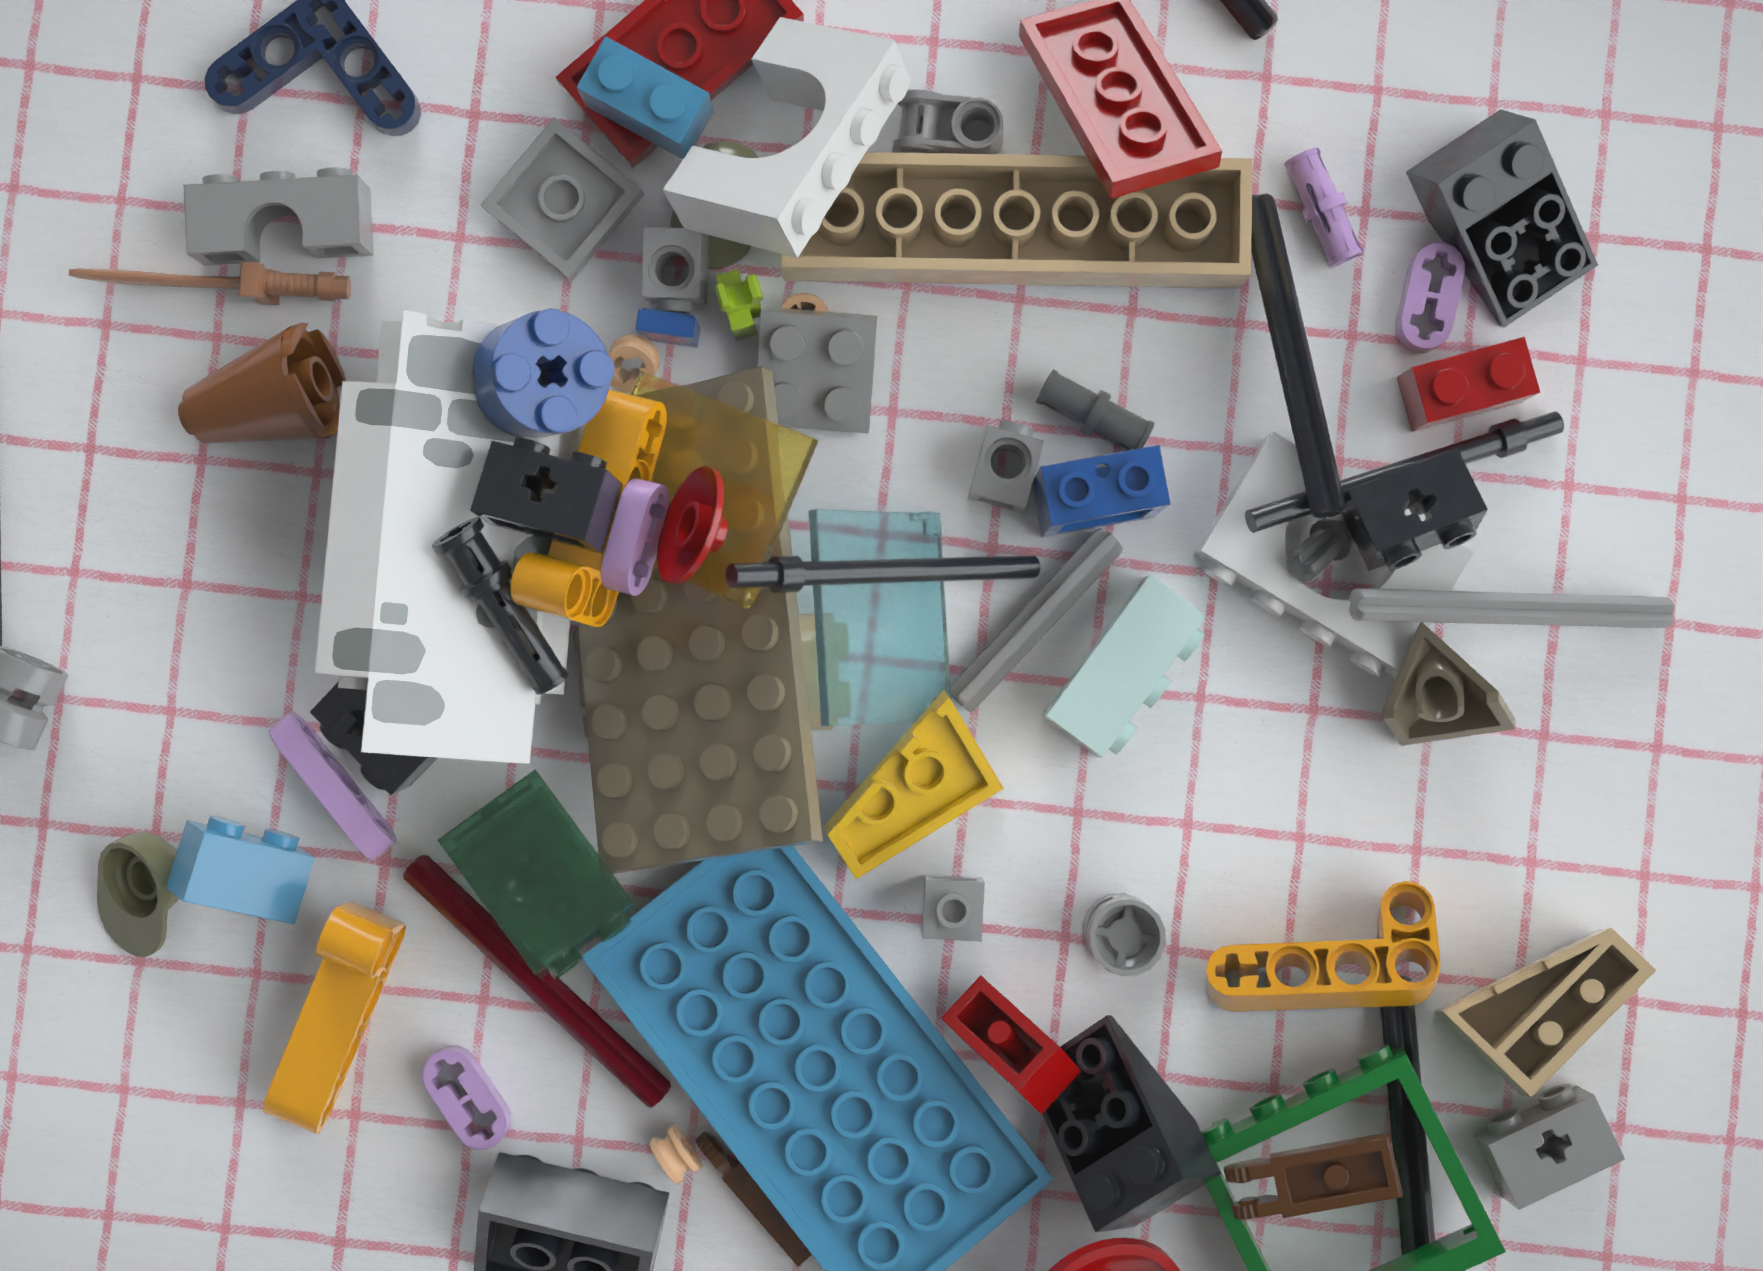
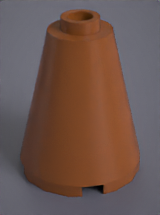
[178,322,346,443]

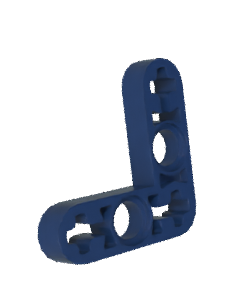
[205,0,421,136]

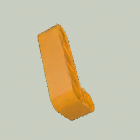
[511,389,667,627]
[1206,881,1441,1012]
[262,901,407,1134]

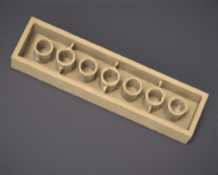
[781,152,1252,288]

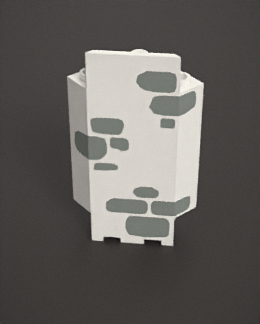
[315,310,586,764]

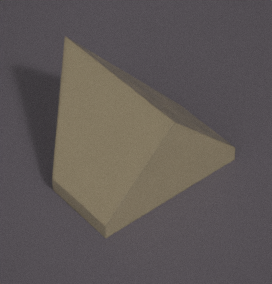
[1383,622,1516,746]

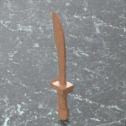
[69,262,351,305]

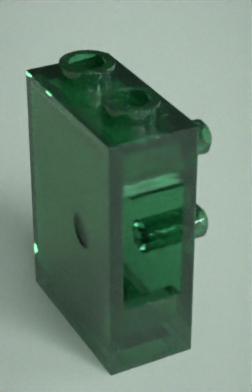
[437,769,636,979]

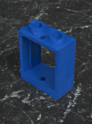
[1032,445,1171,538]

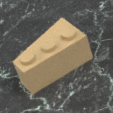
[1435,928,1656,1097]

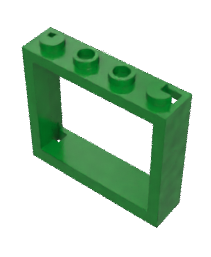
[1201,1044,1506,1271]

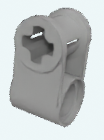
[892,89,1003,154]

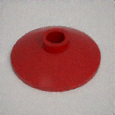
[657,466,728,585]

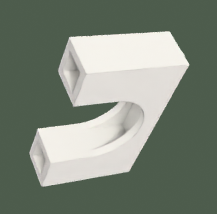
[663,17,912,258]
[1193,431,1474,677]

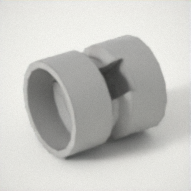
[0,646,68,750]
[1083,893,1166,976]

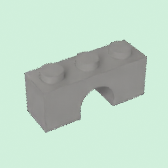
[183,167,374,265]

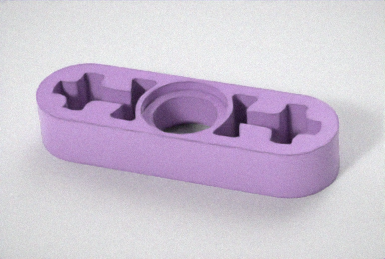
[268,711,397,860]

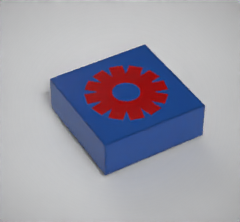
[635,308,701,348]

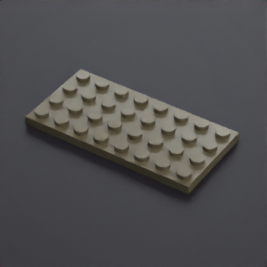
[578,366,823,874]

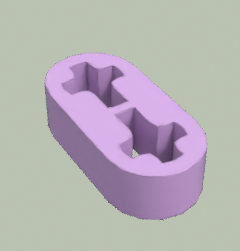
[1395,242,1465,353]
[601,478,670,596]
[422,1046,511,1150]

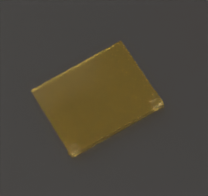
[631,371,818,609]

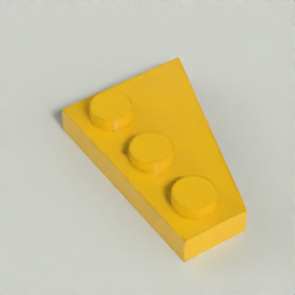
[823,689,1004,879]

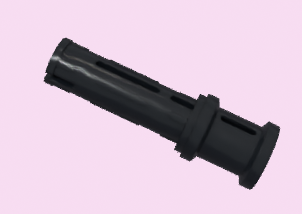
[432,517,569,695]

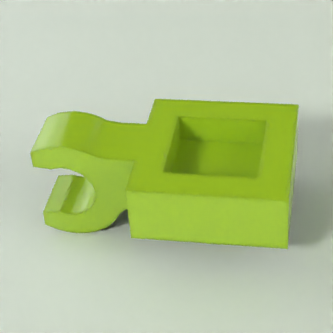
[714,269,763,341]

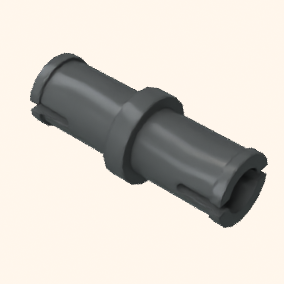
[1036,369,1154,450]

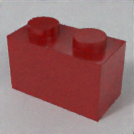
[1396,337,1541,432]
[941,975,1081,1115]

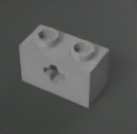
[1473,1084,1625,1210]

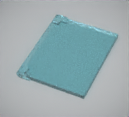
[808,509,952,727]

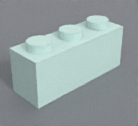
[1042,575,1206,758]

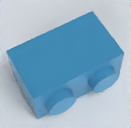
[577,36,714,159]
[166,816,316,924]

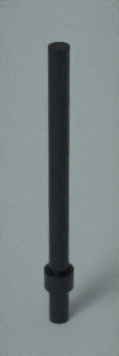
[1245,411,1564,533]
[726,555,1040,593]

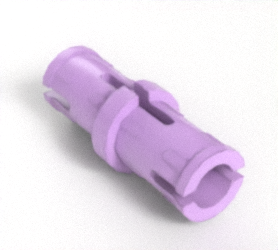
[1284,147,1364,268]

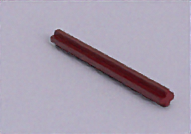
[403,855,671,1108]

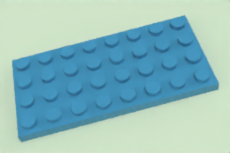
[581,846,1054,1271]

